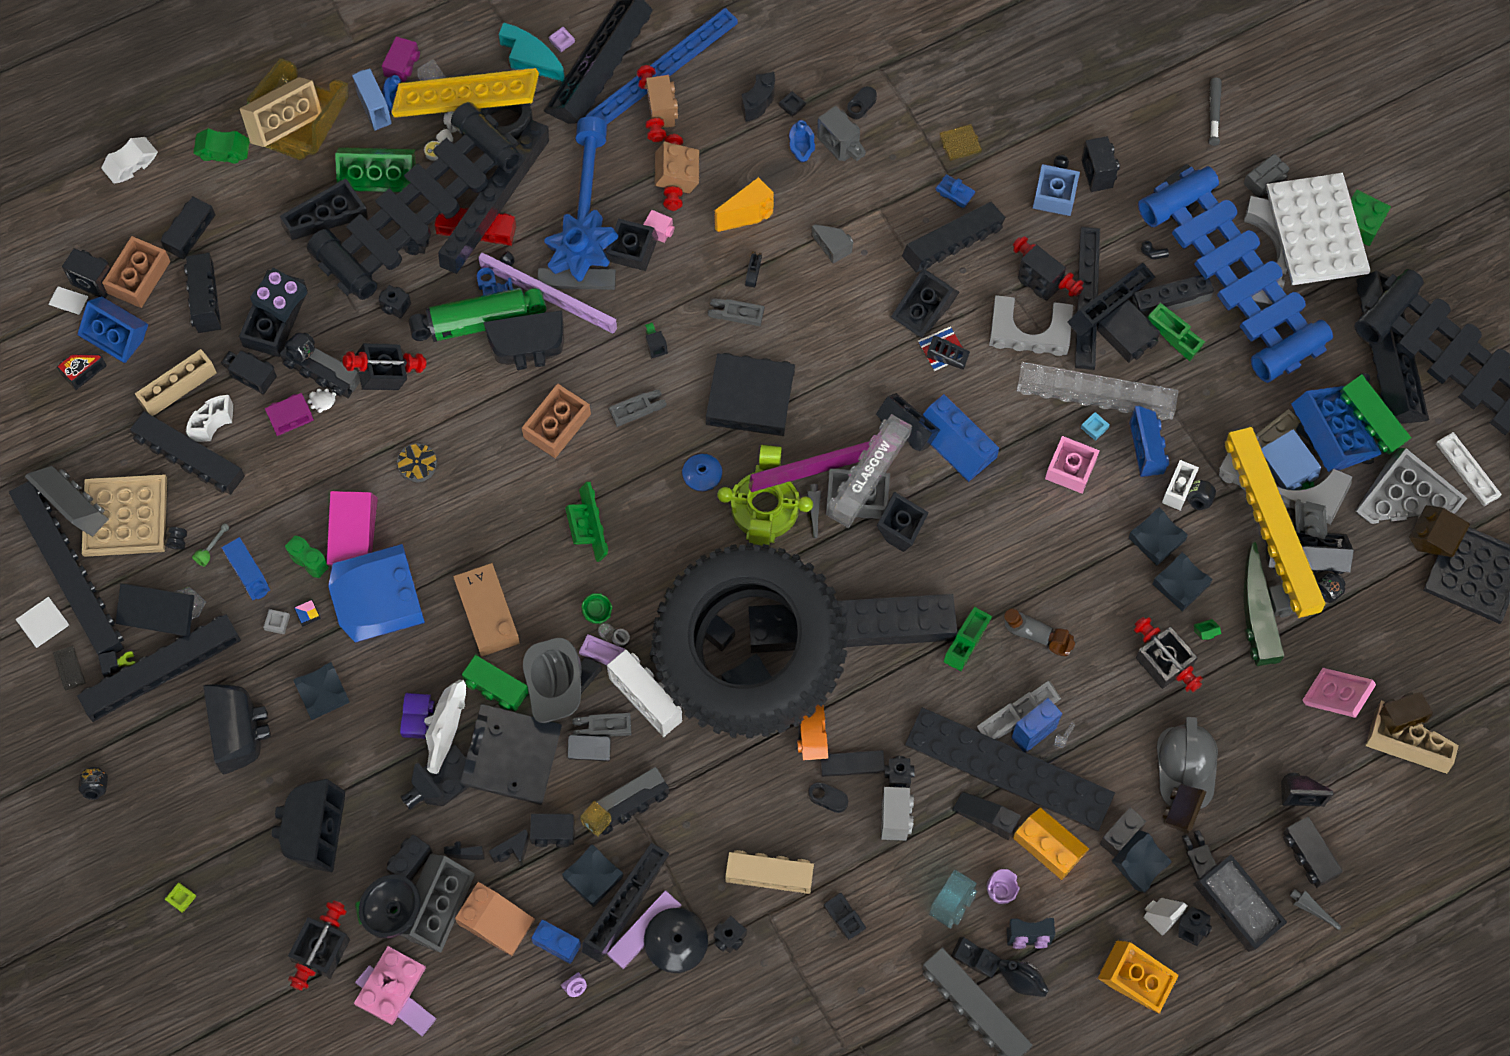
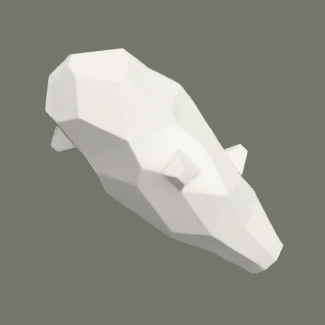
[424,680,466,774]

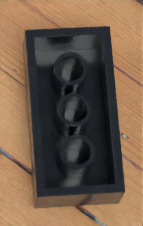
[239,270,308,357]

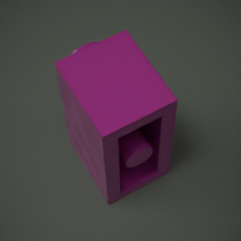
[382,36,420,83]
[265,393,314,436]

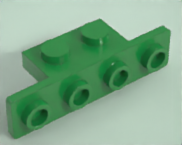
[565,482,608,562]

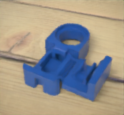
[477,268,513,295]

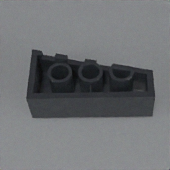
[280,178,368,240]
[184,253,222,333]

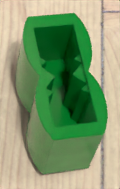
[285,536,329,578]

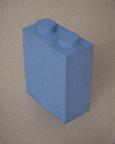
[352,68,392,131]
[1261,429,1321,491]

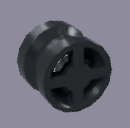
[164,527,187,550]

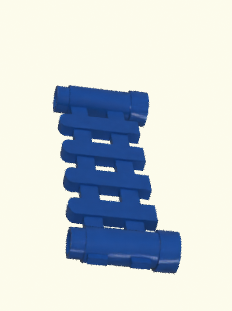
[1138,166,1333,383]

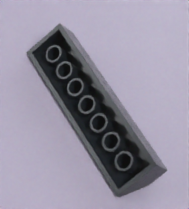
[544,0,653,124]
[1356,270,1430,424]

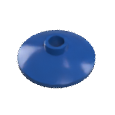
[682,454,722,491]

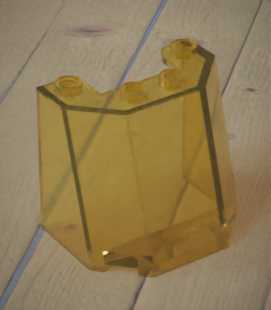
[247,58,348,160]

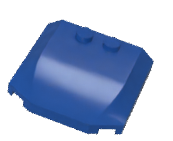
[328,544,425,643]

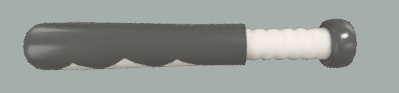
[1208,77,1222,146]

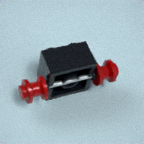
[1013,236,1084,301]
[343,343,426,390]
[1134,617,1203,692]
[288,900,350,991]

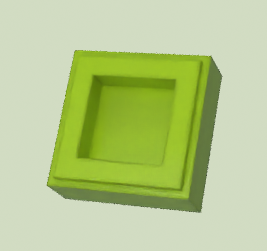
[165,882,196,913]

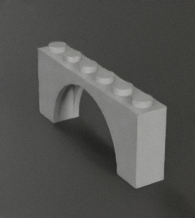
[1237,196,1287,311]
[1219,429,1352,525]

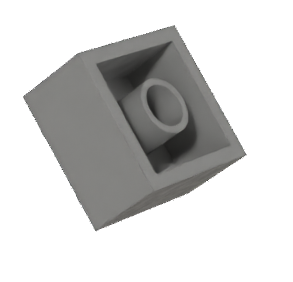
[881,787,914,841]

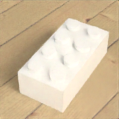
[607,650,682,737]

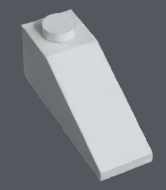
[1144,898,1187,936]

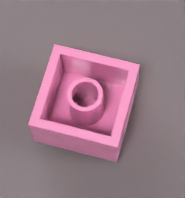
[1045,436,1100,494]

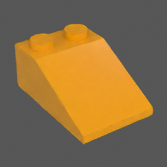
[715,177,774,232]
[1098,941,1178,1013]

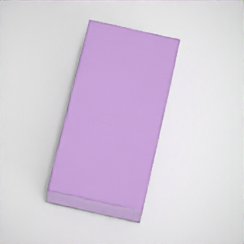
[579,634,625,665]

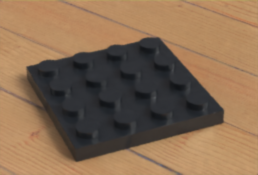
[1423,527,1510,624]

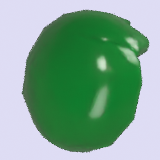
[581,593,612,624]

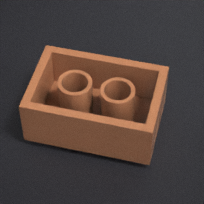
[102,236,171,308]
[522,384,591,459]

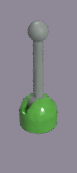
[192,524,229,567]

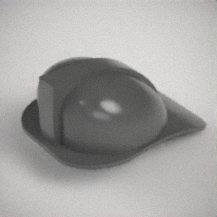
[523,638,582,723]
[1157,717,1218,809]

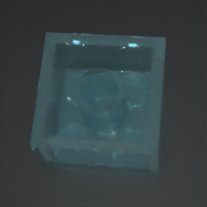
[929,870,977,929]

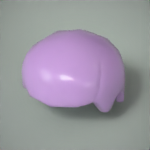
[987,869,1020,904]

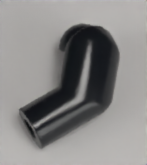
[1141,241,1169,260]

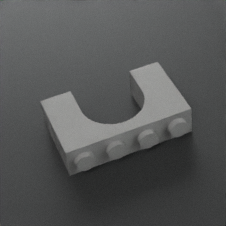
[989,295,1073,356]

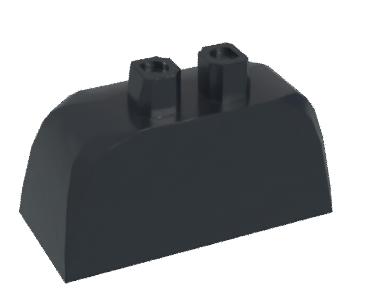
[484,310,564,370]
[203,684,271,775]
[271,779,346,873]

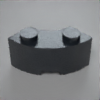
[741,72,775,122]

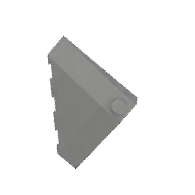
[1355,448,1467,524]

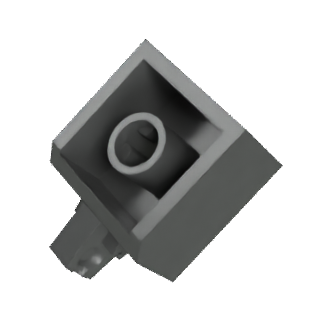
[817,106,866,161]

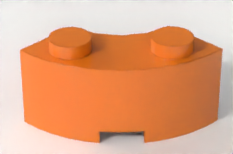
[797,705,828,760]

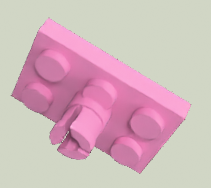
[1302,668,1376,718]
[354,946,426,1025]

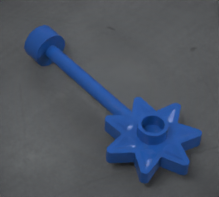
[544,116,618,282]

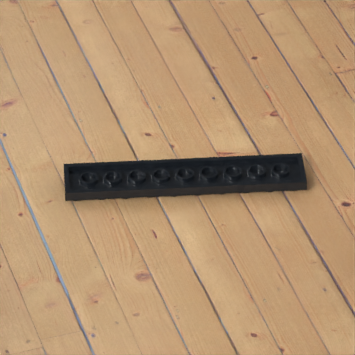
[905,707,1115,832]

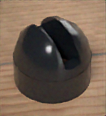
[1053,154,1069,169]
[498,251,515,267]

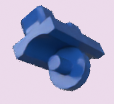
[936,174,975,208]

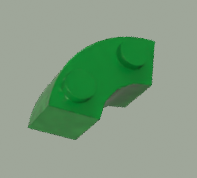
[193,128,250,163]

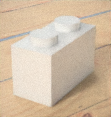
[1162,460,1199,511]

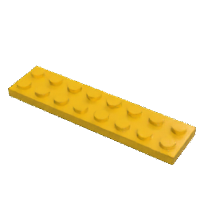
[391,68,539,118]

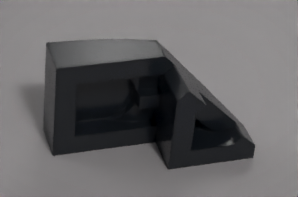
[444,841,485,860]

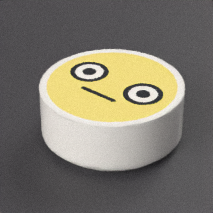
[424,141,440,161]

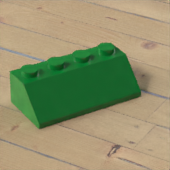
[335,148,416,192]
[1340,374,1411,455]

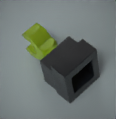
[98,651,136,678]

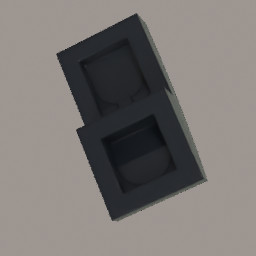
[823,892,866,940]
[951,937,1001,978]

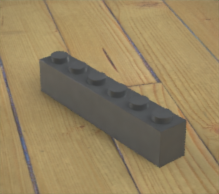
[922,948,1033,1056]

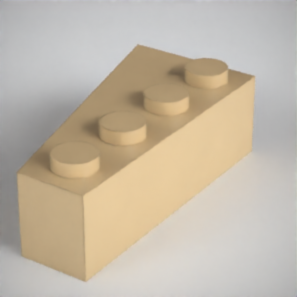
[1366,700,1459,774]

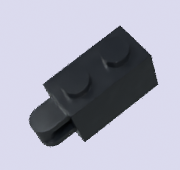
[220,351,277,395]

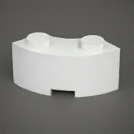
[101,137,158,184]
[186,395,233,442]

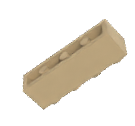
[135,349,216,416]
[726,850,814,894]

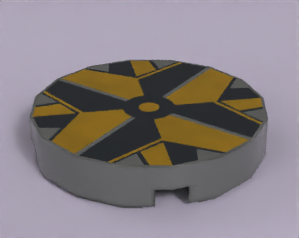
[397,443,438,482]

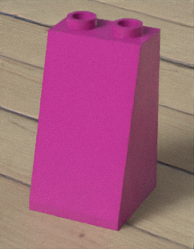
[327,491,377,566]

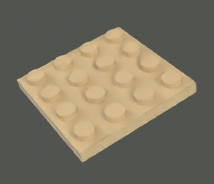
[82,475,167,557]

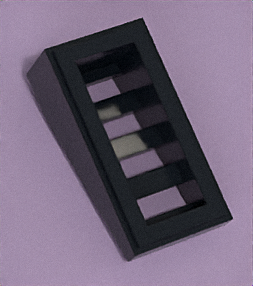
[927,336,970,370]

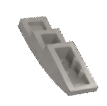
[977,681,1061,740]

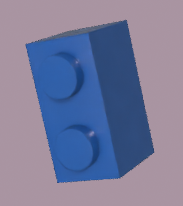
[531,920,581,964]

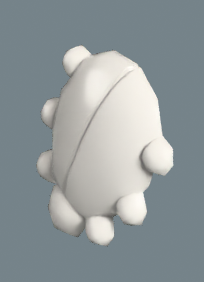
[308,389,336,413]

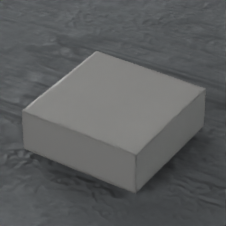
[263,609,290,634]

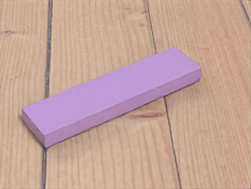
[607,891,681,969]
[355,965,436,1036]

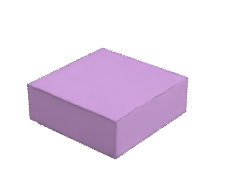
[549,27,575,52]

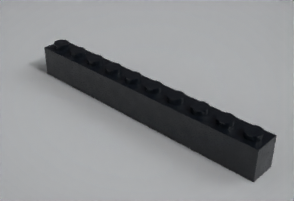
[438,120,549,274]
[9,481,124,655]

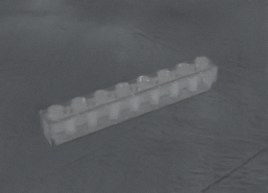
[1016,362,1178,420]

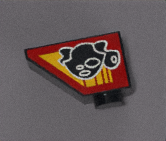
[57,354,107,390]

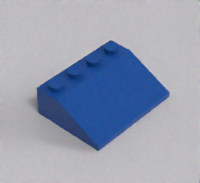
[1291,386,1382,472]

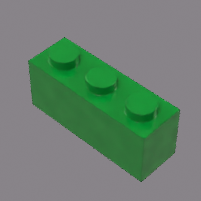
[462,655,529,712]

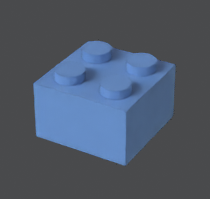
[1033,164,1080,216]

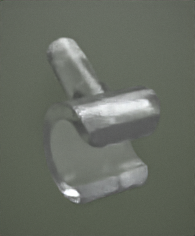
[1053,722,1075,748]

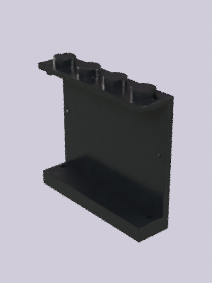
[706,353,795,436]

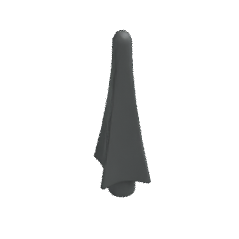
[807,484,821,538]
[1290,889,1341,930]

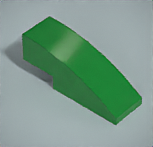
[1148,303,1205,361]
[943,607,992,671]

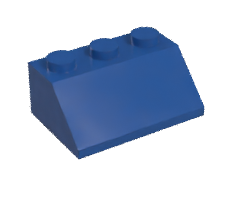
[77,297,148,363]
[1129,406,1169,477]

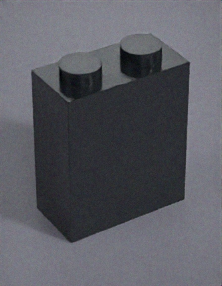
[1097,300,1160,363]

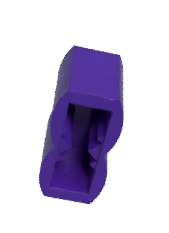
[400,693,435,739]

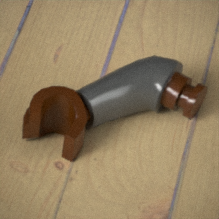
[1004,609,1075,656]

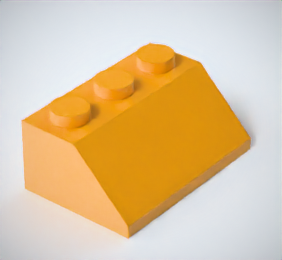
[1013,807,1089,880]

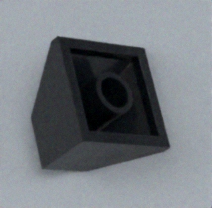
[1281,773,1334,807]

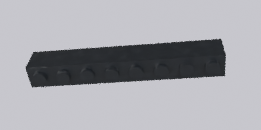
[77,614,241,722]

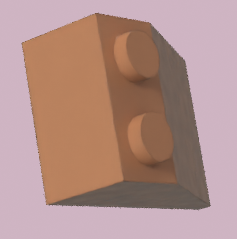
[455,882,535,956]

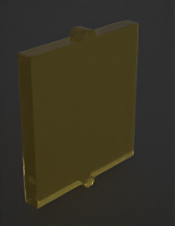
[940,124,982,161]

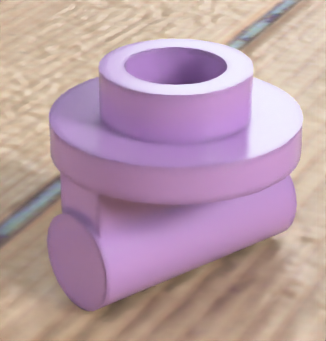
[561,972,586,997]

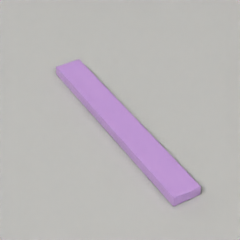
[478,253,617,333]

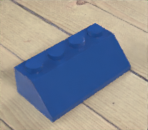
[923,394,999,482]

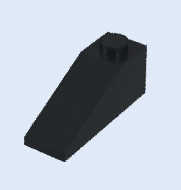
[952,792,1020,841]

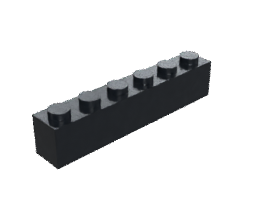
[902,202,1006,273]
[130,411,245,495]

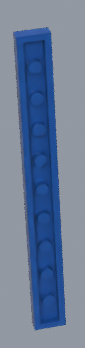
[586,8,738,124]

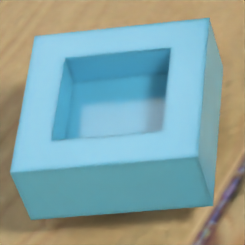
[1081,412,1109,441]

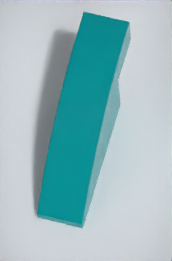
[499,22,565,81]

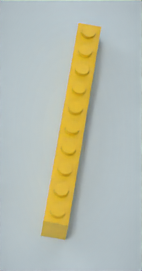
[1225,427,1326,618]

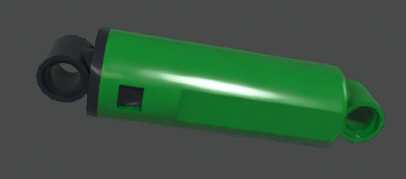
[409,288,546,342]

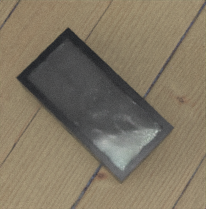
[1193,855,1287,952]

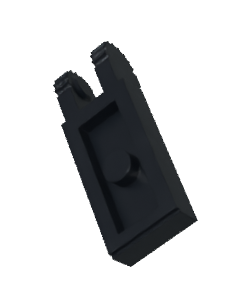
[1182,830,1216,879]

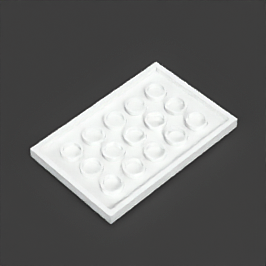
[1266,173,1370,285]

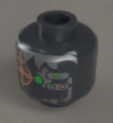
[285,332,315,362]
[1317,573,1346,603]

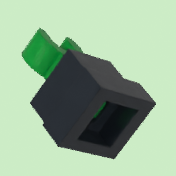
[645,323,668,359]

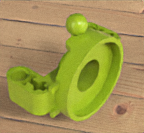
[717,445,813,546]

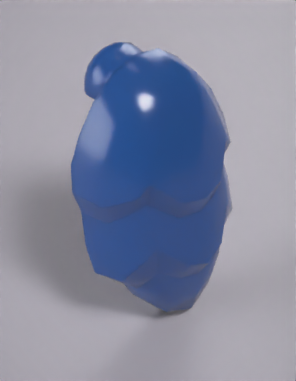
[382,75,401,116]
[789,120,815,163]

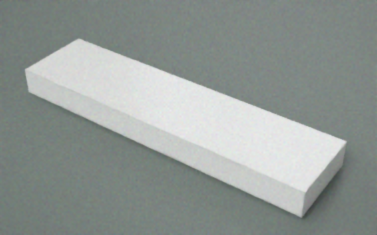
[1436,432,1502,506]

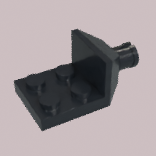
[400,745,469,810]

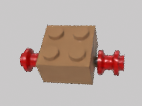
[637,65,678,142]
[655,134,699,211]

